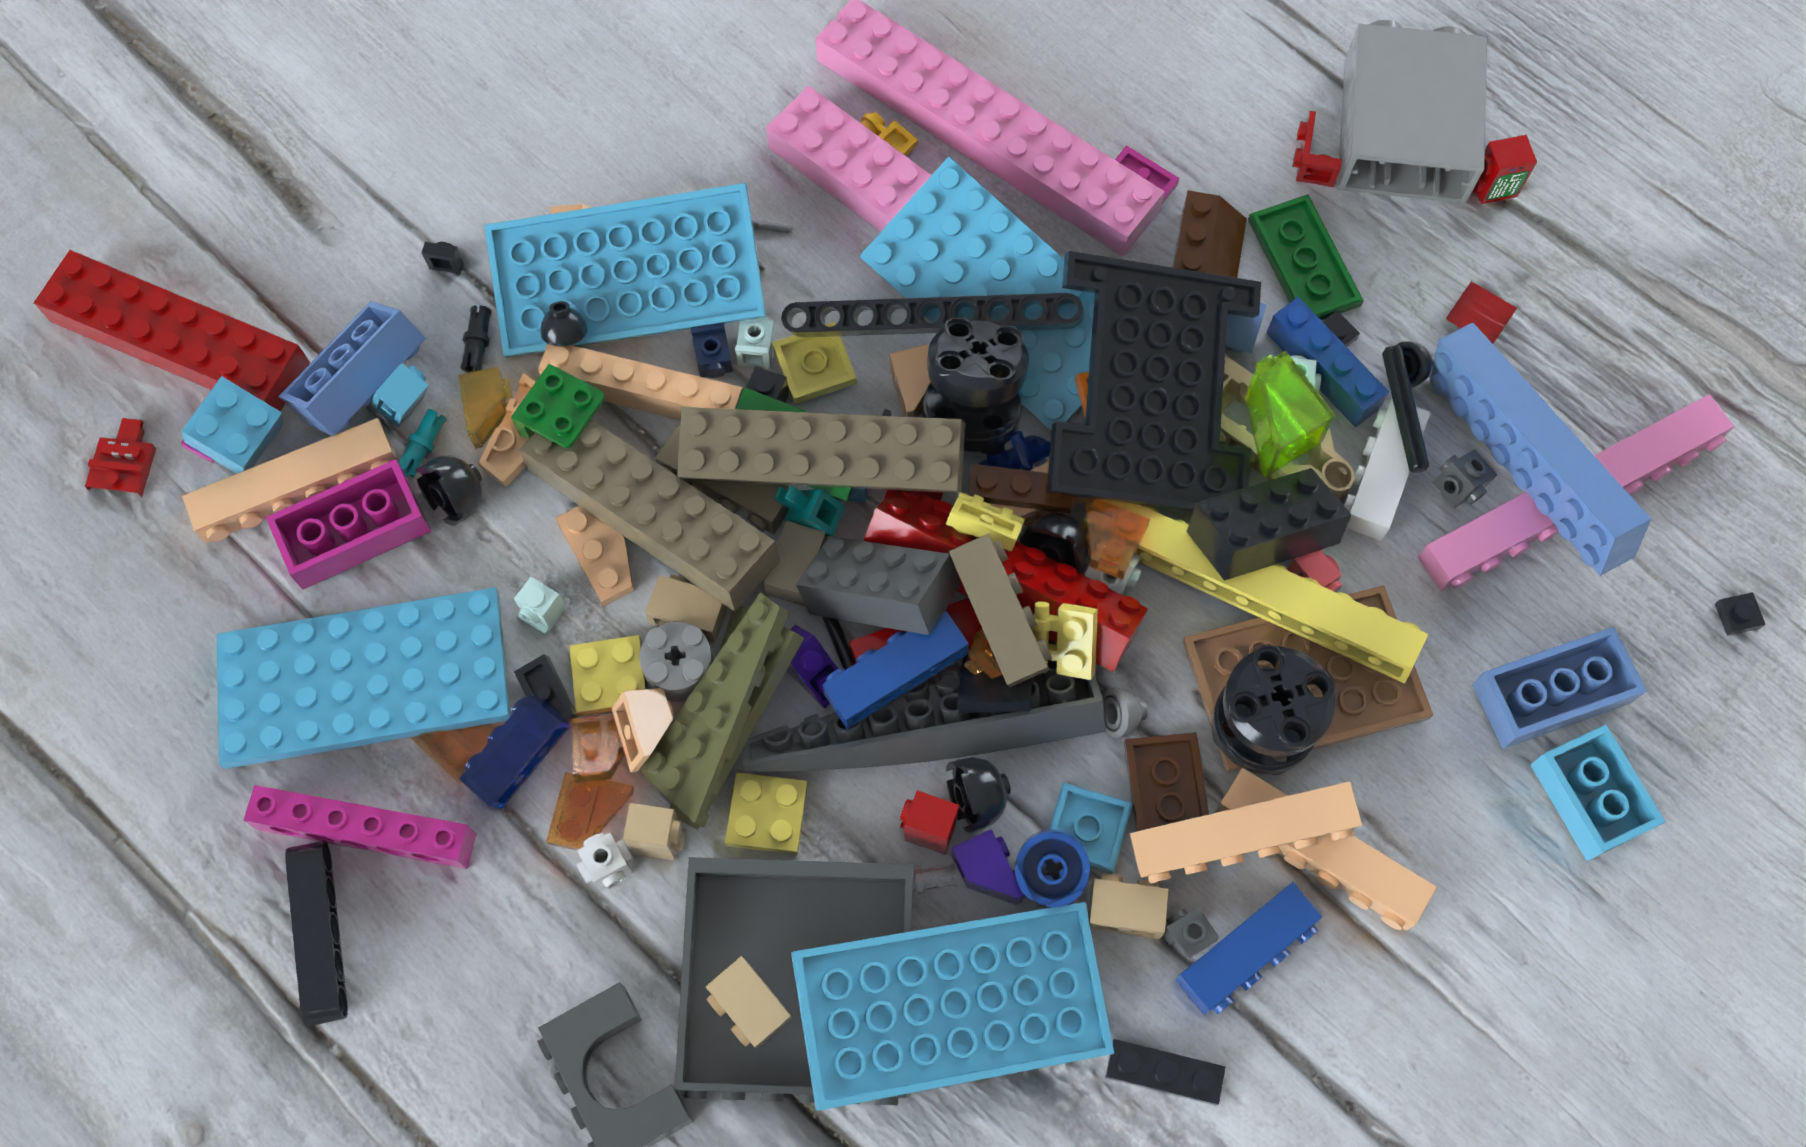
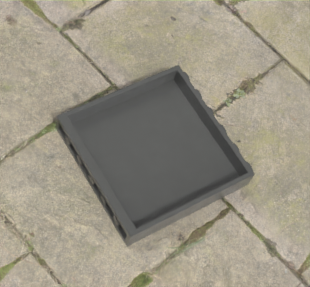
[674,857,913,1105]

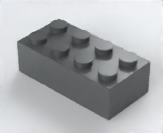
[796,536,961,635]

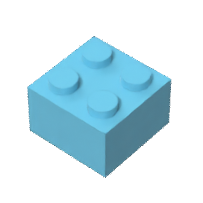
[181,376,283,474]

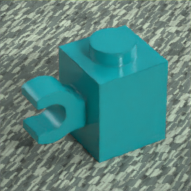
[774,486,846,537]

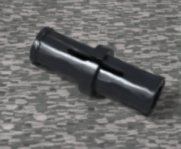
[460,305,492,374]

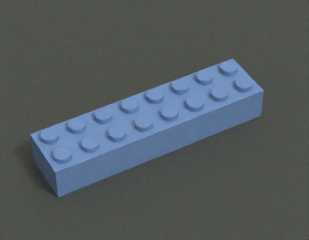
[1430,323,1651,576]

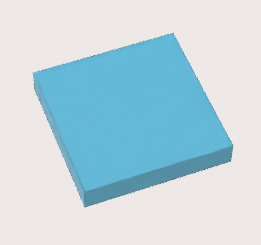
[1050,782,1133,874]

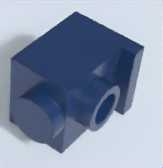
[691,323,733,378]

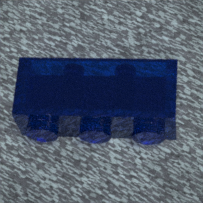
[459,694,572,809]

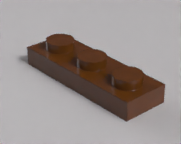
[967,464,1073,514]

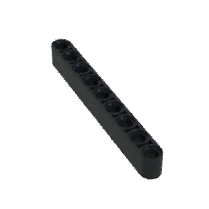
[781,293,1084,337]

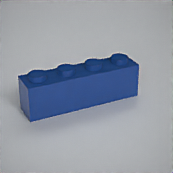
[1266,297,1389,428]
[823,610,969,729]
[1175,882,1322,1015]

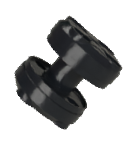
[922,317,1029,455]
[1212,645,1335,775]

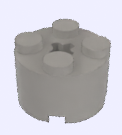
[639,622,714,702]

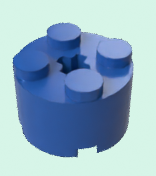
[1015,829,1090,908]

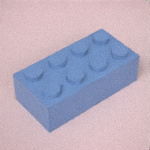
[278,301,426,436]
[1472,627,1647,749]

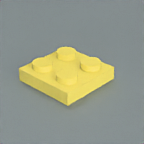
[772,322,857,405]
[569,635,647,716]
[725,772,808,855]

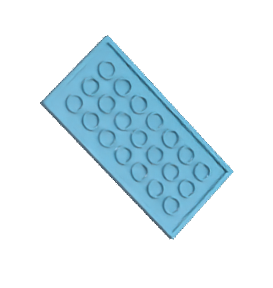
[859,156,1095,430]
[484,183,767,358]
[216,587,511,769]
[791,902,1114,1111]

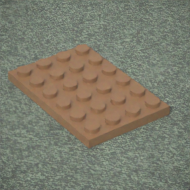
[1183,585,1433,773]

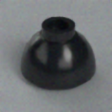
[540,301,588,347]
[1395,341,1433,388]

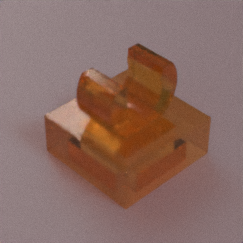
[964,629,1002,679]

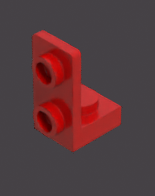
[1292,111,1342,187]

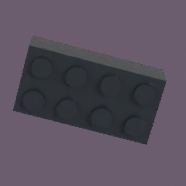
[1187,468,1351,581]

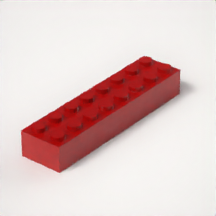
[34,249,310,412]
[863,490,1148,672]

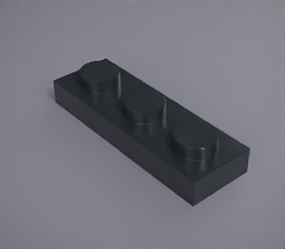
[1105,1039,1226,1106]

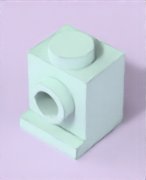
[735,317,775,368]
[514,576,566,635]

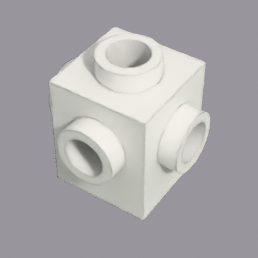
[576,833,633,891]

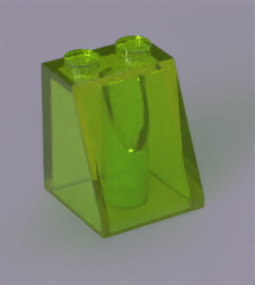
[1245,350,1335,477]

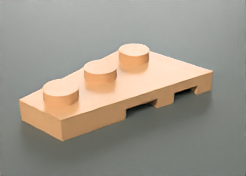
[478,373,535,488]
[555,506,634,607]

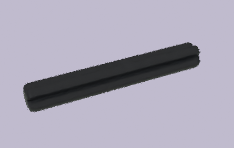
[1382,345,1429,473]

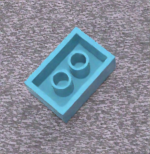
[1530,724,1666,862]

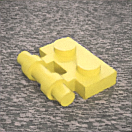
[946,492,1025,552]
[1031,602,1098,680]

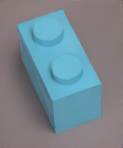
[371,363,429,428]

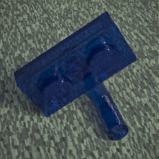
[978,431,1050,471]

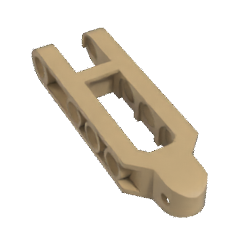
[1220,355,1354,499]

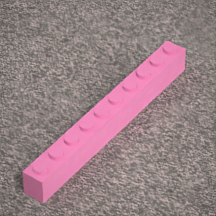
[1418,394,1735,591]

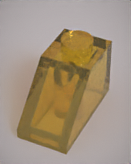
[458,367,513,449]

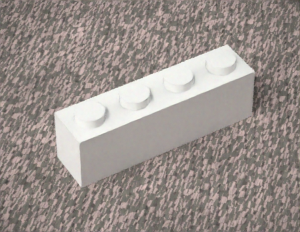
[1343,398,1431,541]

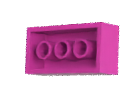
[265,459,431,590]

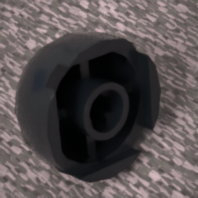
[416,455,482,526]
[1020,512,1091,573]
[946,757,1011,833]

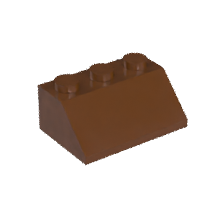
[1172,190,1247,278]

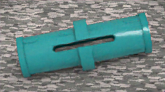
[398,409,447,478]

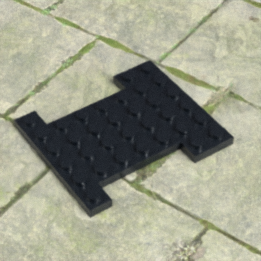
[1047,251,1261,511]

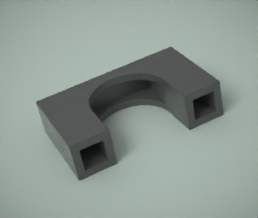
[537,982,693,1147]

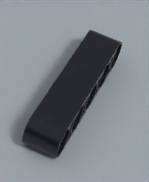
[285,840,348,1027]

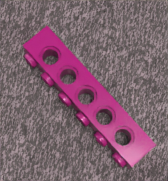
[243,785,477,869]

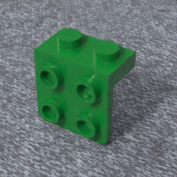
[511,364,605,448]

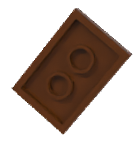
[1124,732,1209,832]

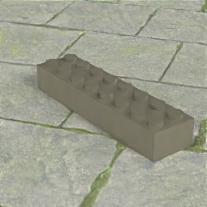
[677,407,965,493]
[519,419,779,612]

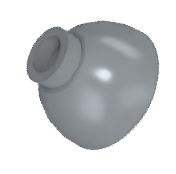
[1102,688,1148,738]

